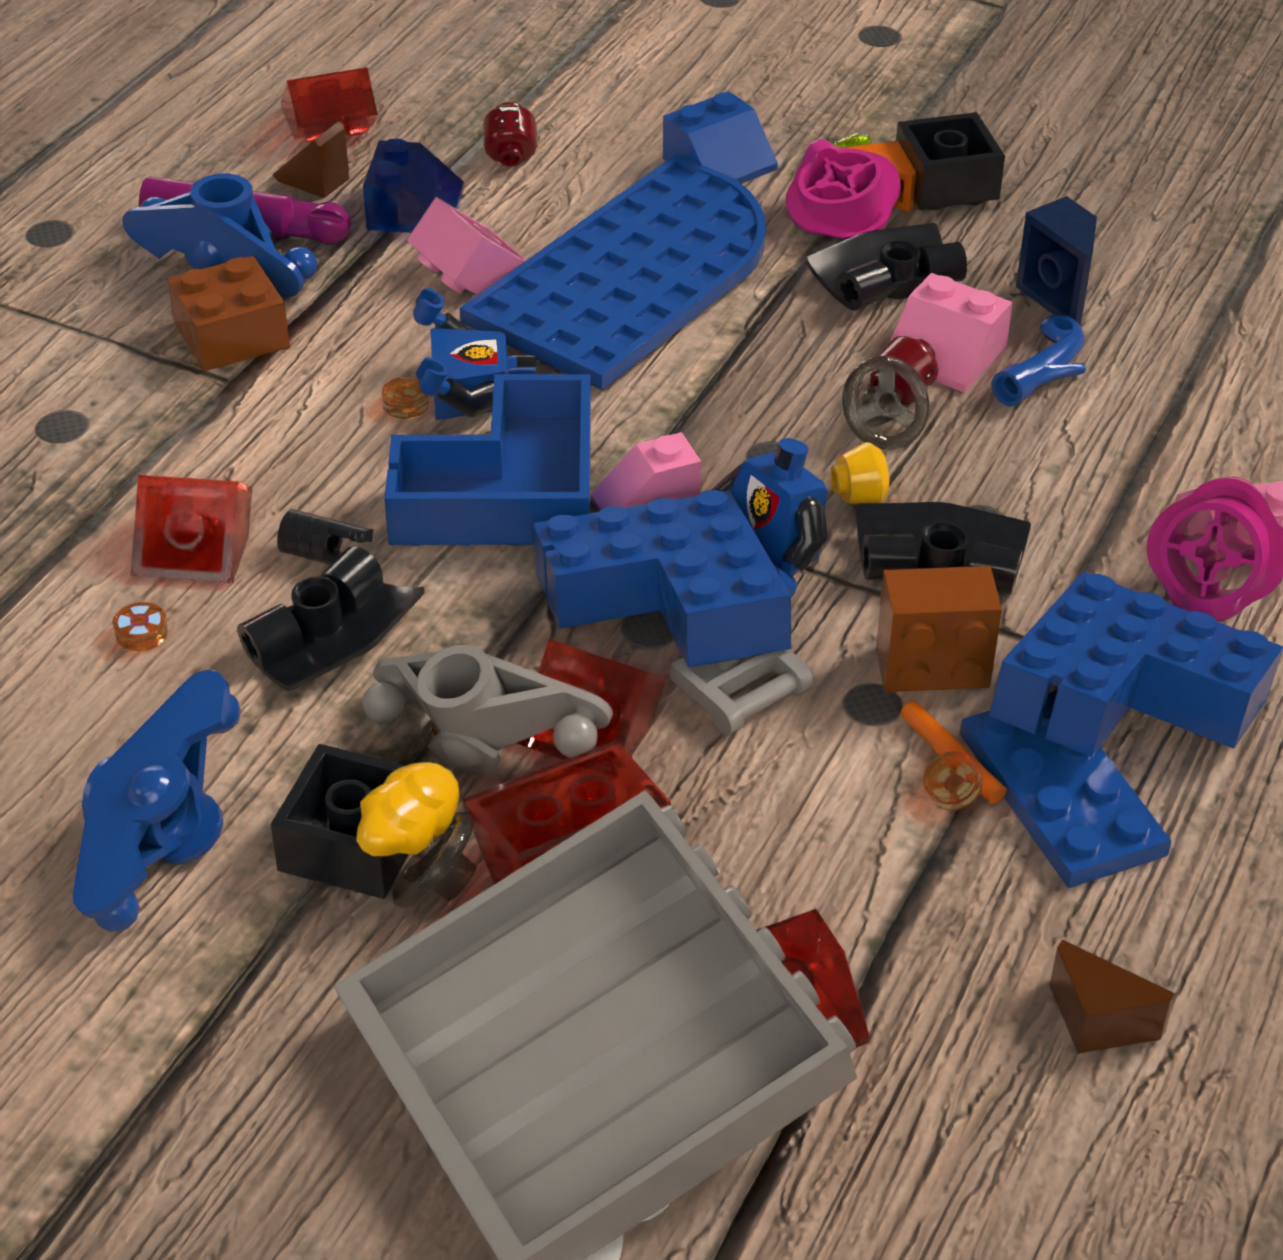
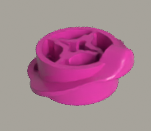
[786,139,901,239]
[1147,476,1283,622]

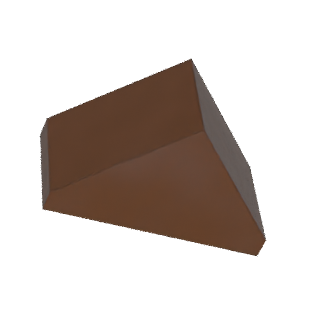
[272,121,349,198]
[1049,939,1175,1054]

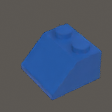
[662,91,778,184]

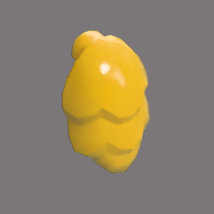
[356,762,460,856]

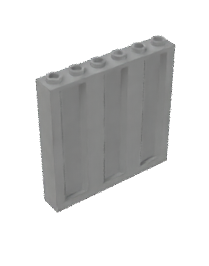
[333,790,857,1260]

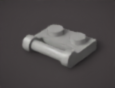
[670,649,814,735]

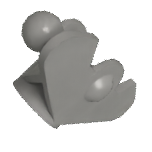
[362,645,613,775]

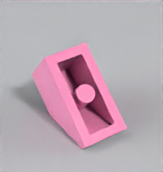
[591,432,701,512]

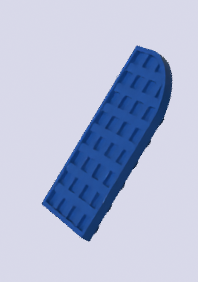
[460,154,766,390]

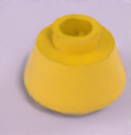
[830,442,889,506]

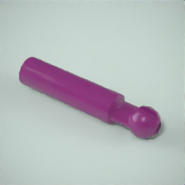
[139,176,351,245]

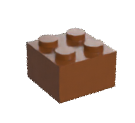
[167,255,290,372]
[876,566,1002,692]

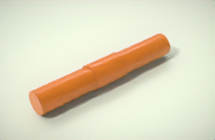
[900,700,1007,804]

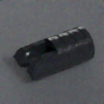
[277,509,374,565]

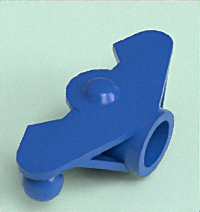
[122,173,317,297]
[73,670,241,932]

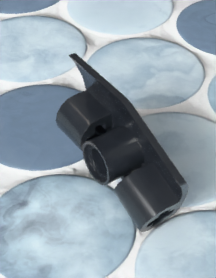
[806,223,967,310]
[855,502,1031,595]
[237,546,425,691]

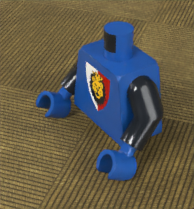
[413,288,536,420]
[711,438,828,597]

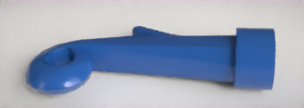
[991,315,1086,406]

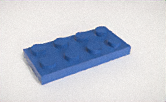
[960,690,1172,888]

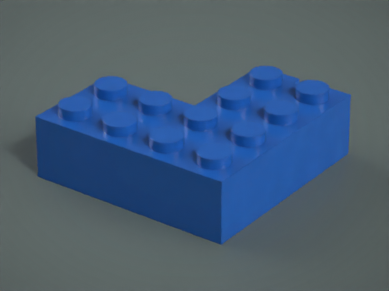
[384,374,591,546]
[533,490,791,667]
[989,572,1283,757]

